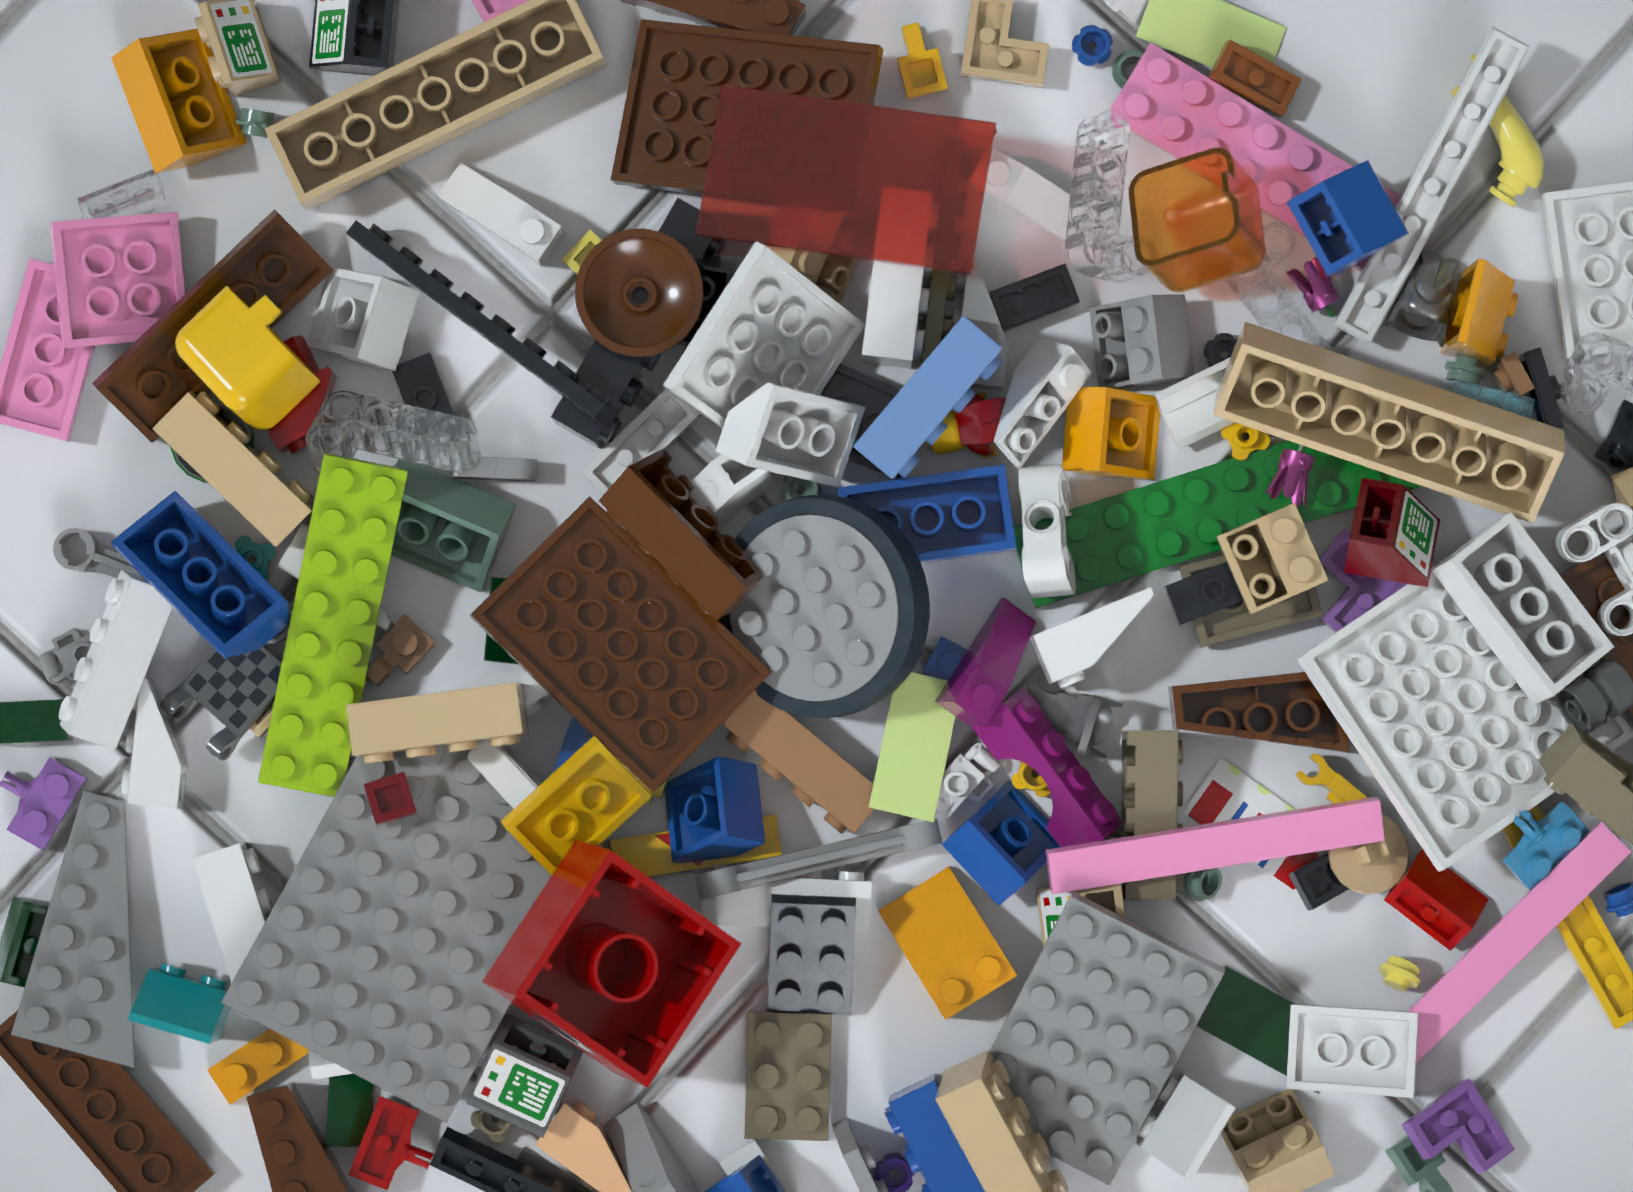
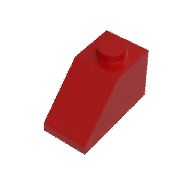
[267,366,336,455]

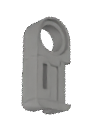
[452,456,538,482]

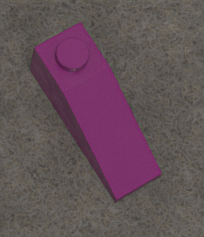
[935,598,1036,726]

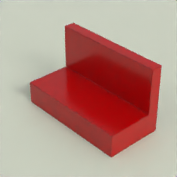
[1384,848,1489,951]

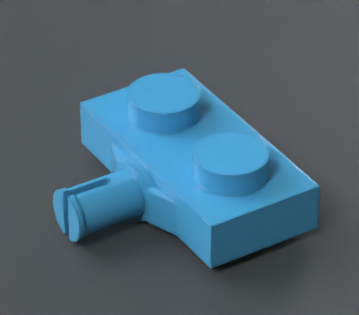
[1502,801,1589,891]

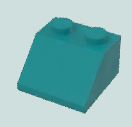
[128,962,230,1044]

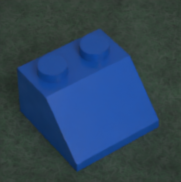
[665,756,765,863]
[941,780,1060,906]

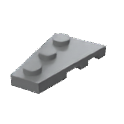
[831,1117,889,1192]

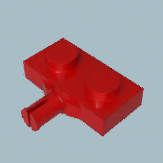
[348,1096,434,1190]

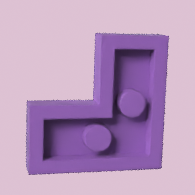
[1319,529,1406,633]
[1401,1078,1515,1174]

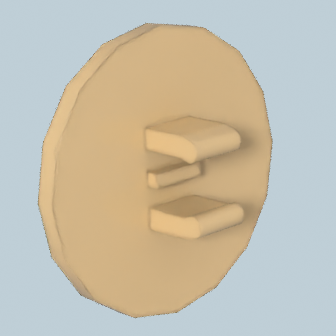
[1328,814,1409,895]

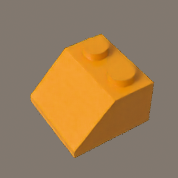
[1062,387,1160,480]

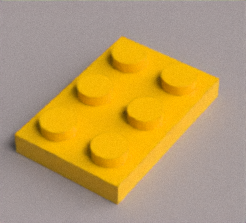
[501,736,652,876]

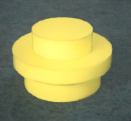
[1379,956,1420,992]

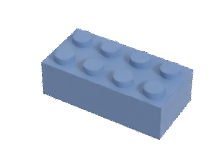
[853,315,1003,479]

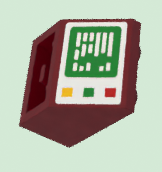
[1344,478,1440,588]

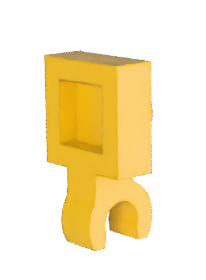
[897,22,948,100]
[1295,753,1368,804]

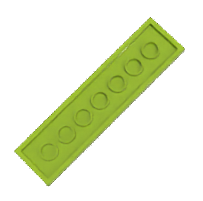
[258,453,408,797]

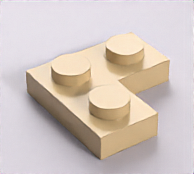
[960,0,1049,87]

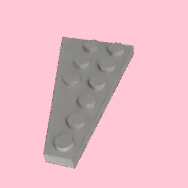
[11,791,135,1068]

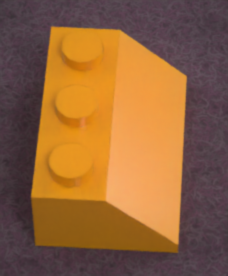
[111,29,247,174]

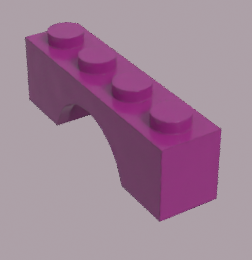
[971,687,1124,847]

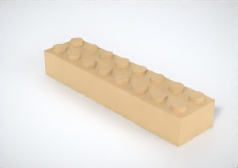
[265,0,606,210]
[1213,322,1565,524]

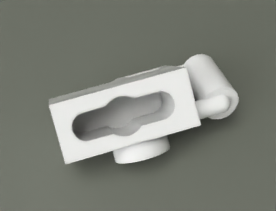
[936,743,1000,820]

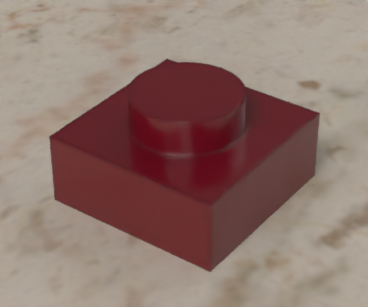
[363,772,417,826]

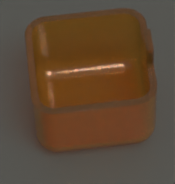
[1128,147,1266,293]

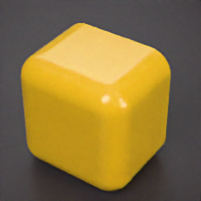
[175,286,321,430]

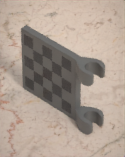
[160,646,282,761]

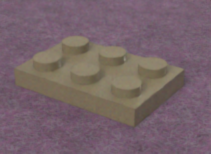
[1179,555,1323,648]
[744,1011,832,1141]

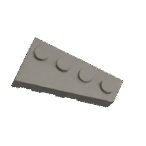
[1538,723,1633,845]
[1121,730,1184,900]

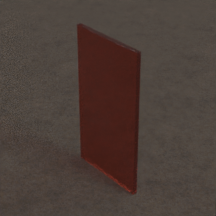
[696,85,997,274]

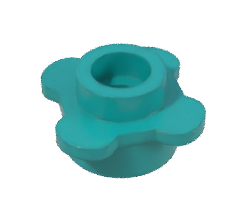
[235,536,276,580]

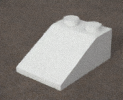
[1029,587,1154,689]
[1137,1072,1235,1181]

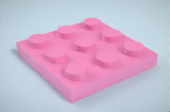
[49,212,185,348]

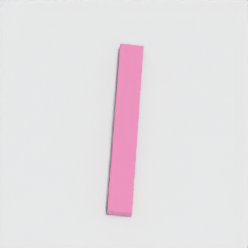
[1045,796,1385,894]
[1406,821,1632,1063]

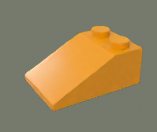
[1440,258,1518,366]
[878,867,1017,1020]

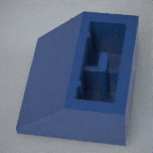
[1287,160,1409,276]

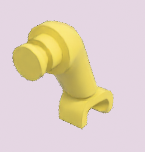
[1451,55,1544,208]

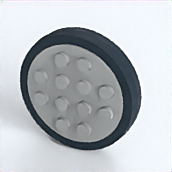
[718,495,930,718]

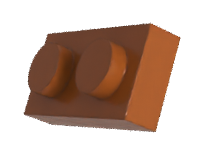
[1208,40,1302,117]

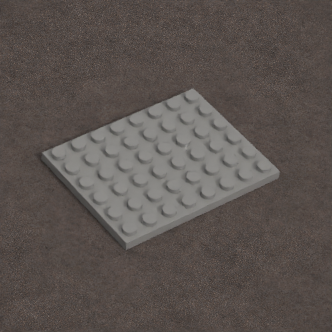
[221,745,551,1123]

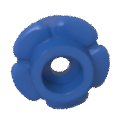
[1072,25,1113,66]
[1604,882,1633,917]

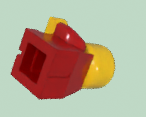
[924,392,1006,459]

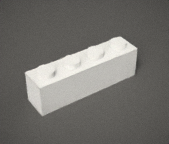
[59,569,173,750]
[191,842,273,1020]
[702,865,872,932]

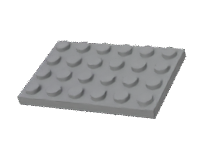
[989,892,1225,1185]

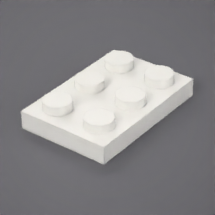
[1286,1004,1419,1098]

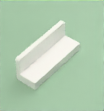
[1155,358,1235,449]

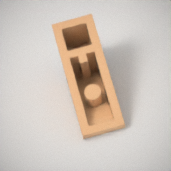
[535,1100,632,1192]

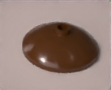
[575,228,703,357]

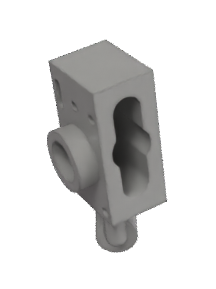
[38,628,92,685]

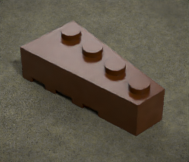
[620,0,806,35]
[599,448,763,621]
[1168,672,1350,752]
[246,1082,355,1192]

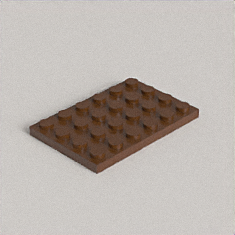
[611,19,883,213]
[470,496,771,794]

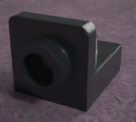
[1595,399,1633,471]

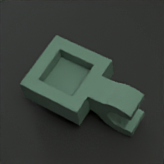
[1385,1135,1453,1192]

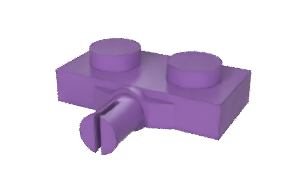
[0,757,87,850]

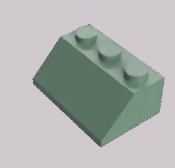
[391,456,516,593]

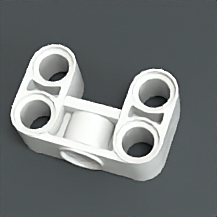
[1018,464,1076,599]
[1555,503,1633,636]

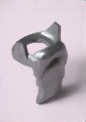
[1385,248,1460,347]
[1027,682,1123,762]

